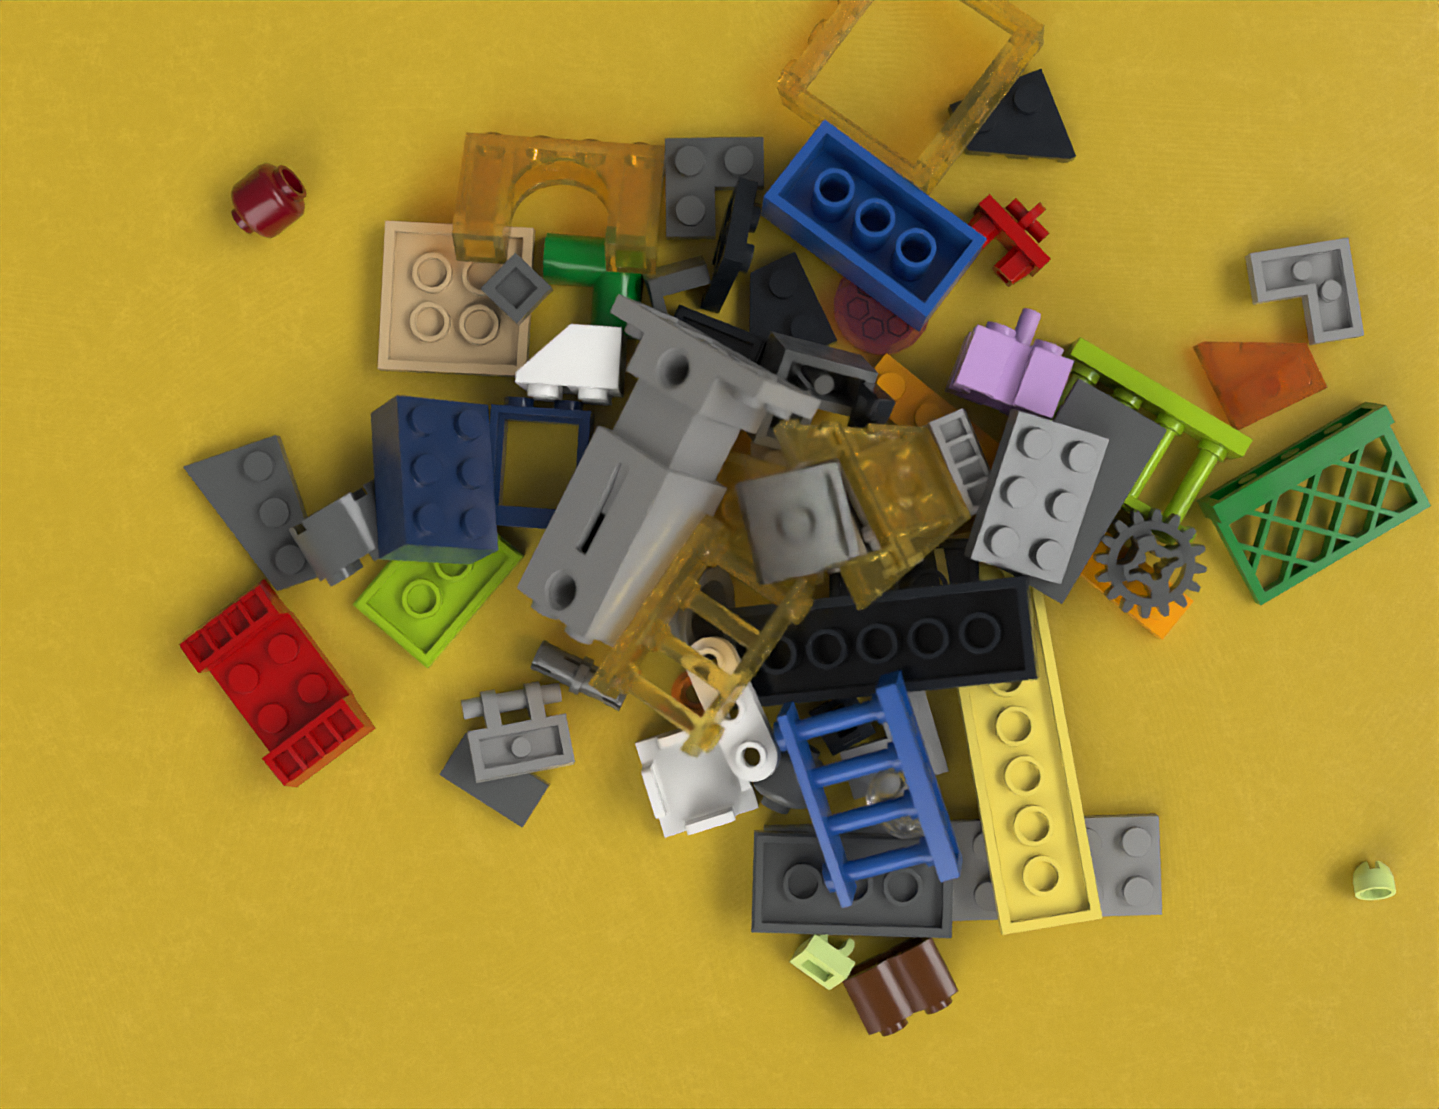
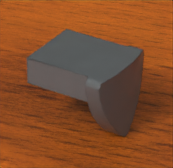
[642,255,711,314]

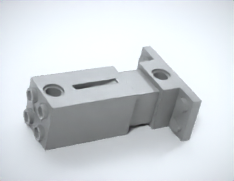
[517,294,821,649]

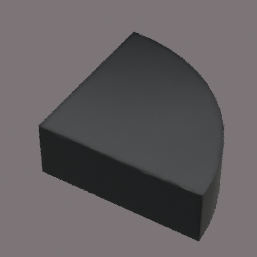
[847,381,896,434]

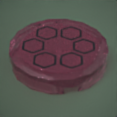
[833,277,929,356]

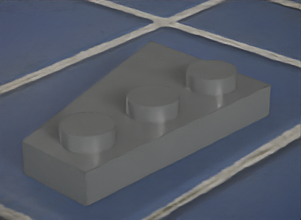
[183,435,318,591]

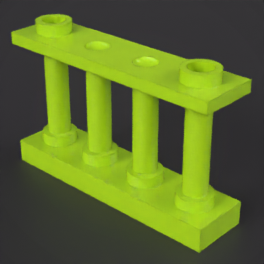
[1050,337,1253,545]

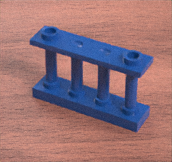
[773,670,963,908]

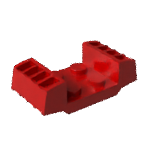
[179,579,376,788]

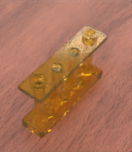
[588,513,814,758]

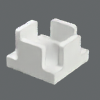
[635,712,759,838]

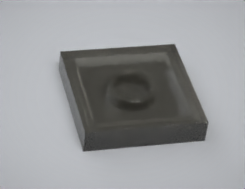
[735,461,862,586]

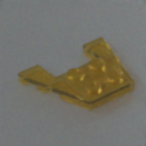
[773,419,972,610]

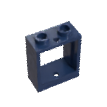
[490,396,594,529]

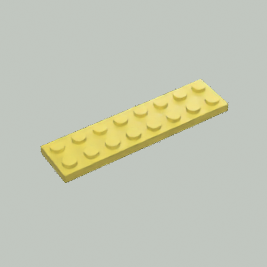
[934,532,1102,935]

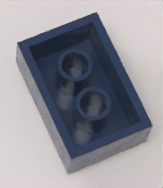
[371,395,498,564]

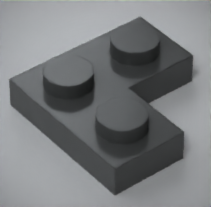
[665,137,764,240]

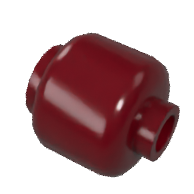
[231,163,307,238]

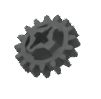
[1093,508,1207,618]

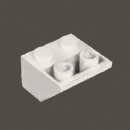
[515,324,627,405]

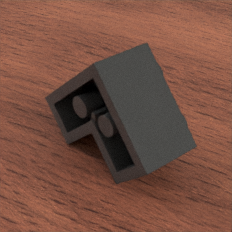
[745,331,878,454]

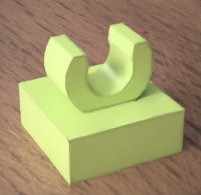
[789,934,855,990]

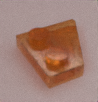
[1193,341,1328,430]

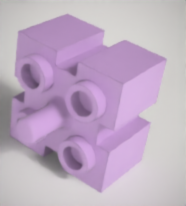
[945,308,1074,420]

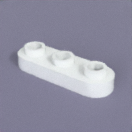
[685,637,781,782]

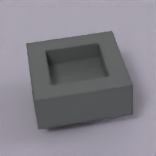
[481,253,553,326]

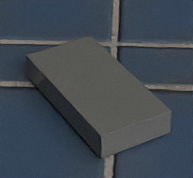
[439,732,550,827]

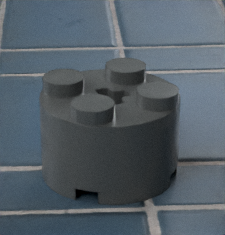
[289,479,379,587]

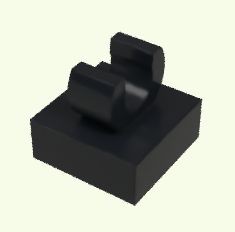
[808,697,876,756]

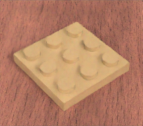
[378,221,535,377]

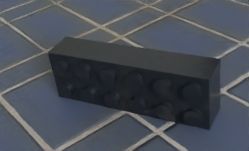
[721,576,1040,710]

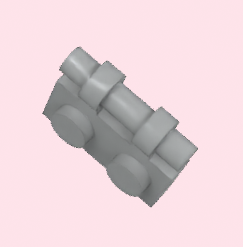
[461,681,575,783]

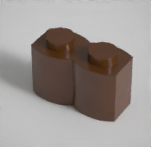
[842,937,958,1036]

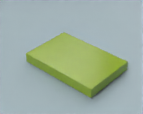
[353,533,525,668]

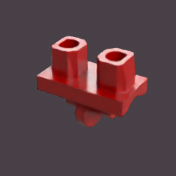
[968,194,1051,287]

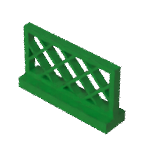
[1197,402,1431,605]

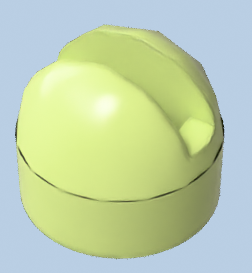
[1353,861,1396,900]

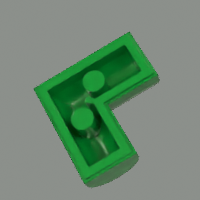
[543,233,646,340]

